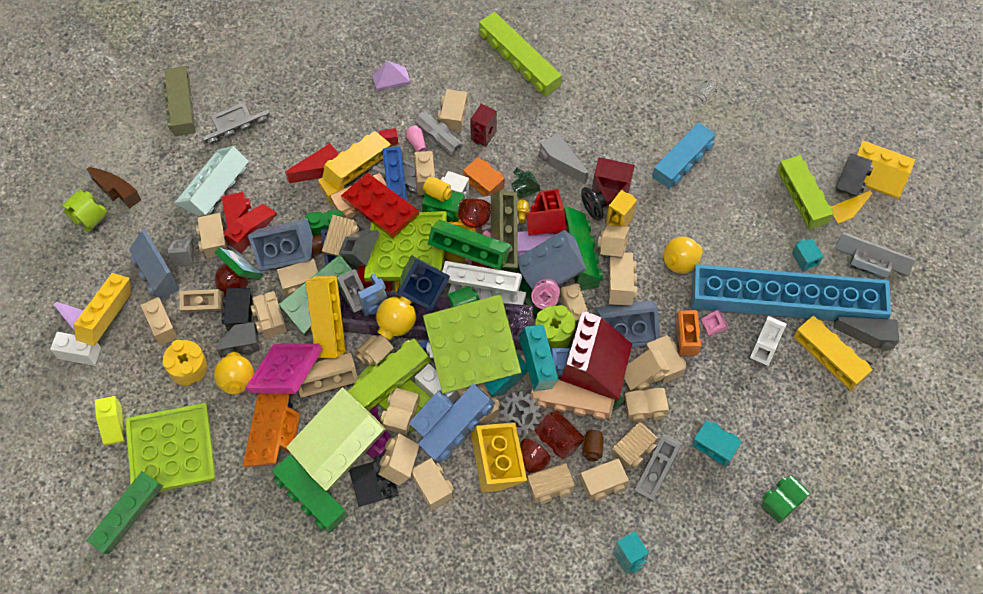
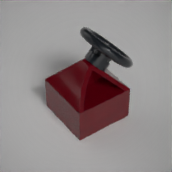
[581,157,635,221]

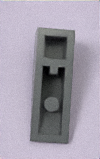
[834,317,899,350]

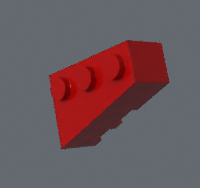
[526,189,566,235]

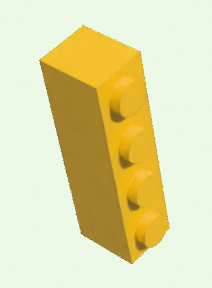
[323,131,391,190]
[74,273,131,346]
[306,276,346,358]
[793,316,873,392]

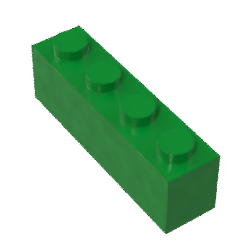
[428,220,511,270]
[272,455,348,534]
[86,471,163,554]

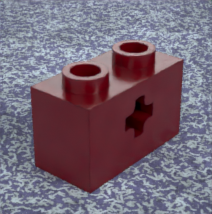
[470,104,497,147]

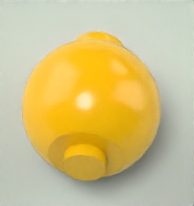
[663,236,703,274]
[376,296,416,340]
[214,352,254,394]

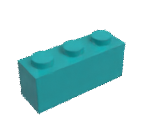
[519,324,558,392]

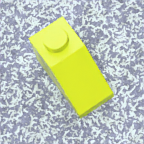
[95,396,125,446]

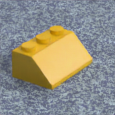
[856,141,916,199]
[471,423,527,493]

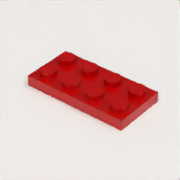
[341,172,419,238]

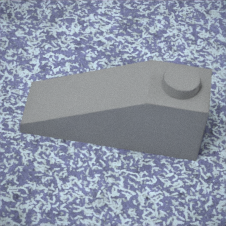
[539,133,588,183]
[635,434,683,500]

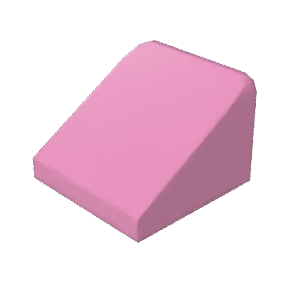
[701,310,729,336]

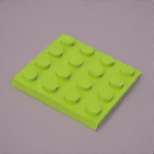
[364,211,447,282]
[423,294,522,394]
[125,403,216,492]

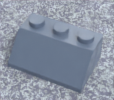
[248,218,313,271]
[129,229,179,300]
[518,230,587,290]
[596,300,660,347]

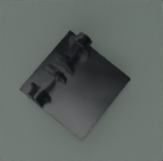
[349,456,399,507]

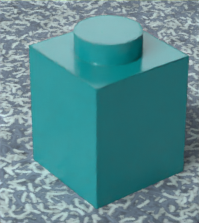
[792,238,824,271]

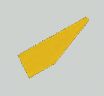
[831,190,872,224]

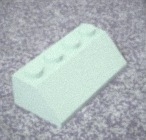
[174,146,249,216]

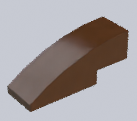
[87,167,141,209]

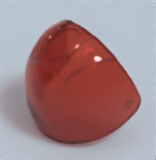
[458,198,491,228]
[215,264,248,296]
[520,438,551,473]

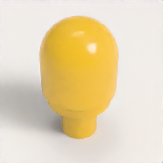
[517,199,529,224]

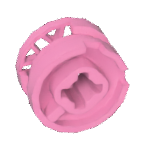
[531,279,560,309]

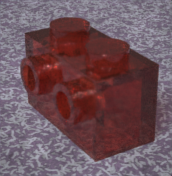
[535,410,585,459]

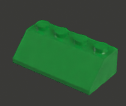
[564,207,603,290]

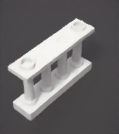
[443,261,526,311]

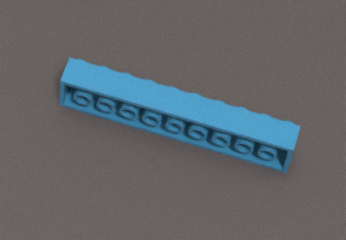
[692,264,891,321]

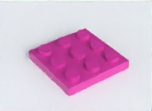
[245,344,322,394]

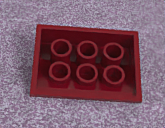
[560,311,632,401]

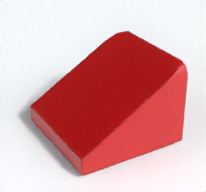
[379,128,398,145]

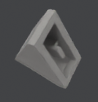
[168,238,193,266]
[337,269,364,313]

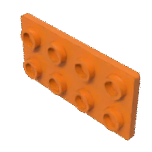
[243,393,300,467]

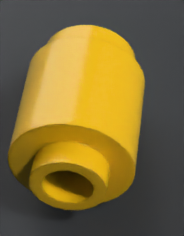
[423,177,452,202]

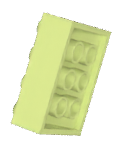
[286,387,387,491]

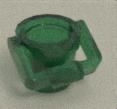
[511,167,540,199]

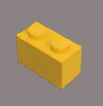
[606,190,637,227]

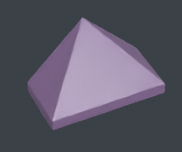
[372,61,410,91]
[54,302,84,331]

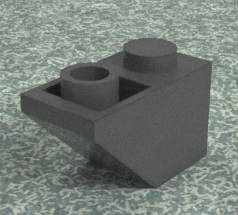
[339,230,379,266]
[216,322,259,358]

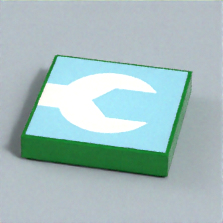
[215,247,263,280]

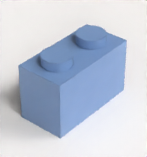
[409,390,455,437]

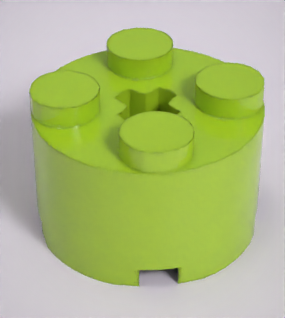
[61,190,108,232]
[535,305,575,350]

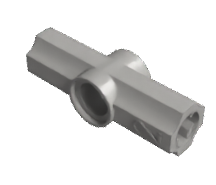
[415,112,463,156]

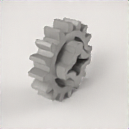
[500,391,544,435]

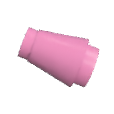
[405,126,427,152]

